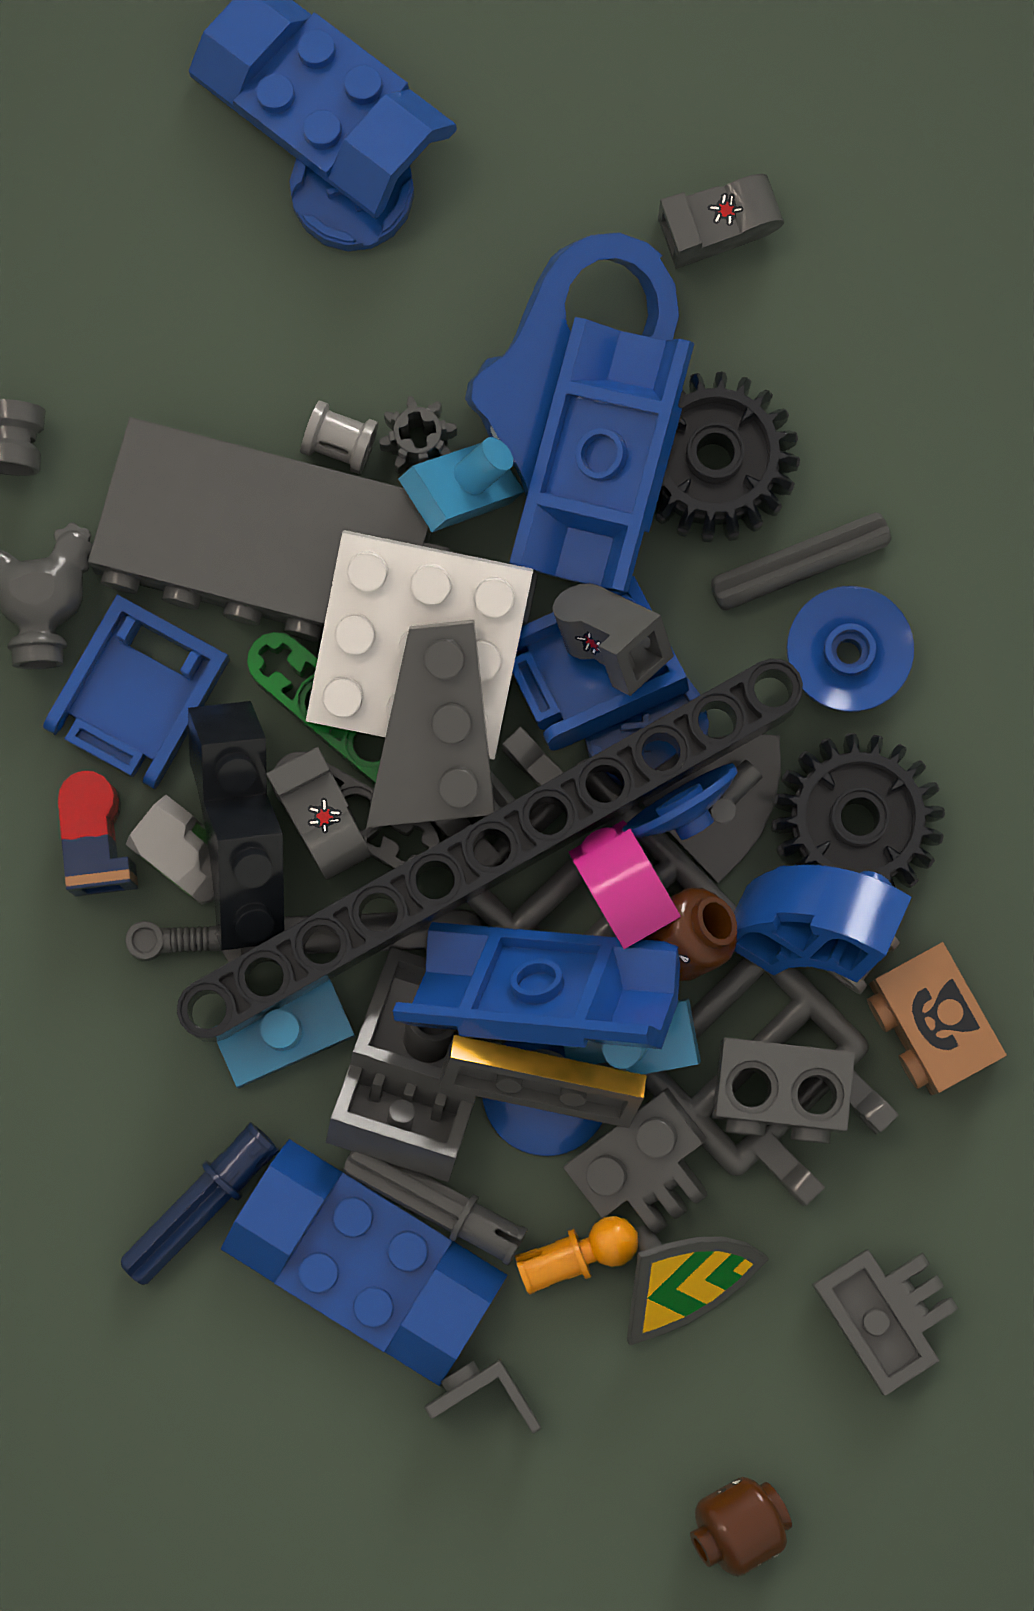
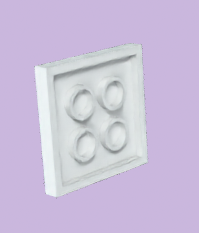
[306,530,533,760]

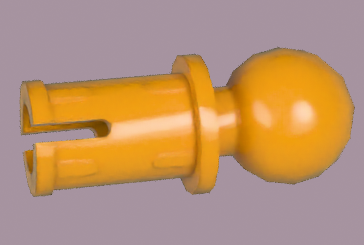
[515,1216,638,1295]

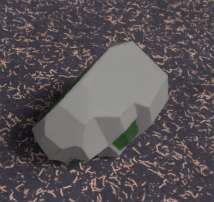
[126,794,214,905]

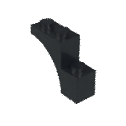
[188,701,285,951]

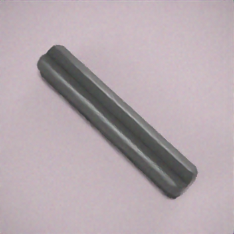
[711,512,891,610]

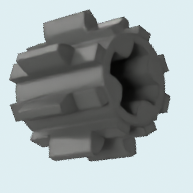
[379,396,457,474]

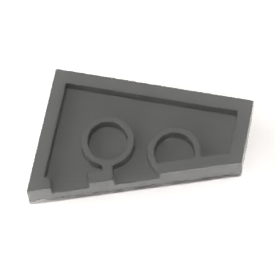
[366,620,495,828]

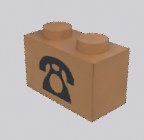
[867,942,1007,1096]

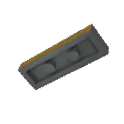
[439,1035,647,1128]

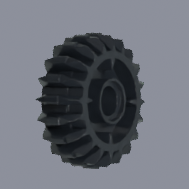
[656,371,800,542]
[771,733,945,888]

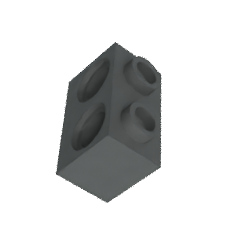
[712,1037,855,1144]

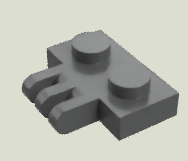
[563,1087,708,1234]
[812,1249,958,1396]

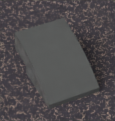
[326,947,495,1182]

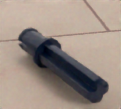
[121,1122,280,1285]

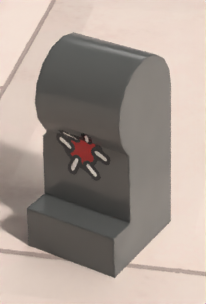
[658,174,784,269]
[552,583,674,696]
[266,747,372,880]

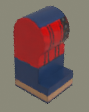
[58,771,138,897]

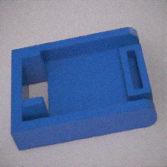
[512,576,690,751]
[43,594,230,789]

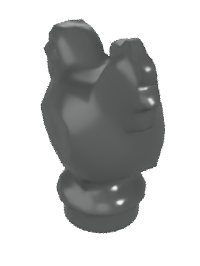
[0,522,93,669]

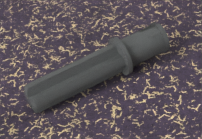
[343,1151,528,1266]

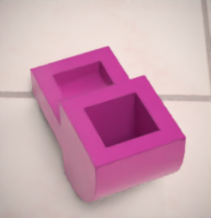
[568,820,681,949]

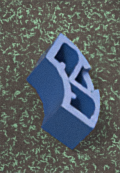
[734,865,912,983]

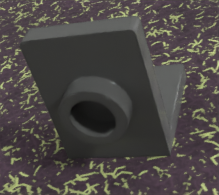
[425,1359,541,1434]

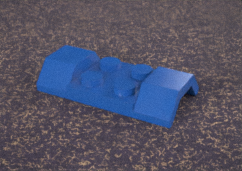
[189,0,457,219]
[509,317,694,593]
[392,922,680,1049]
[221,1139,508,1386]

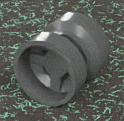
[0,399,46,476]

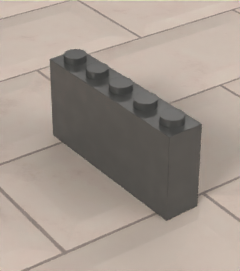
[88,417,432,642]

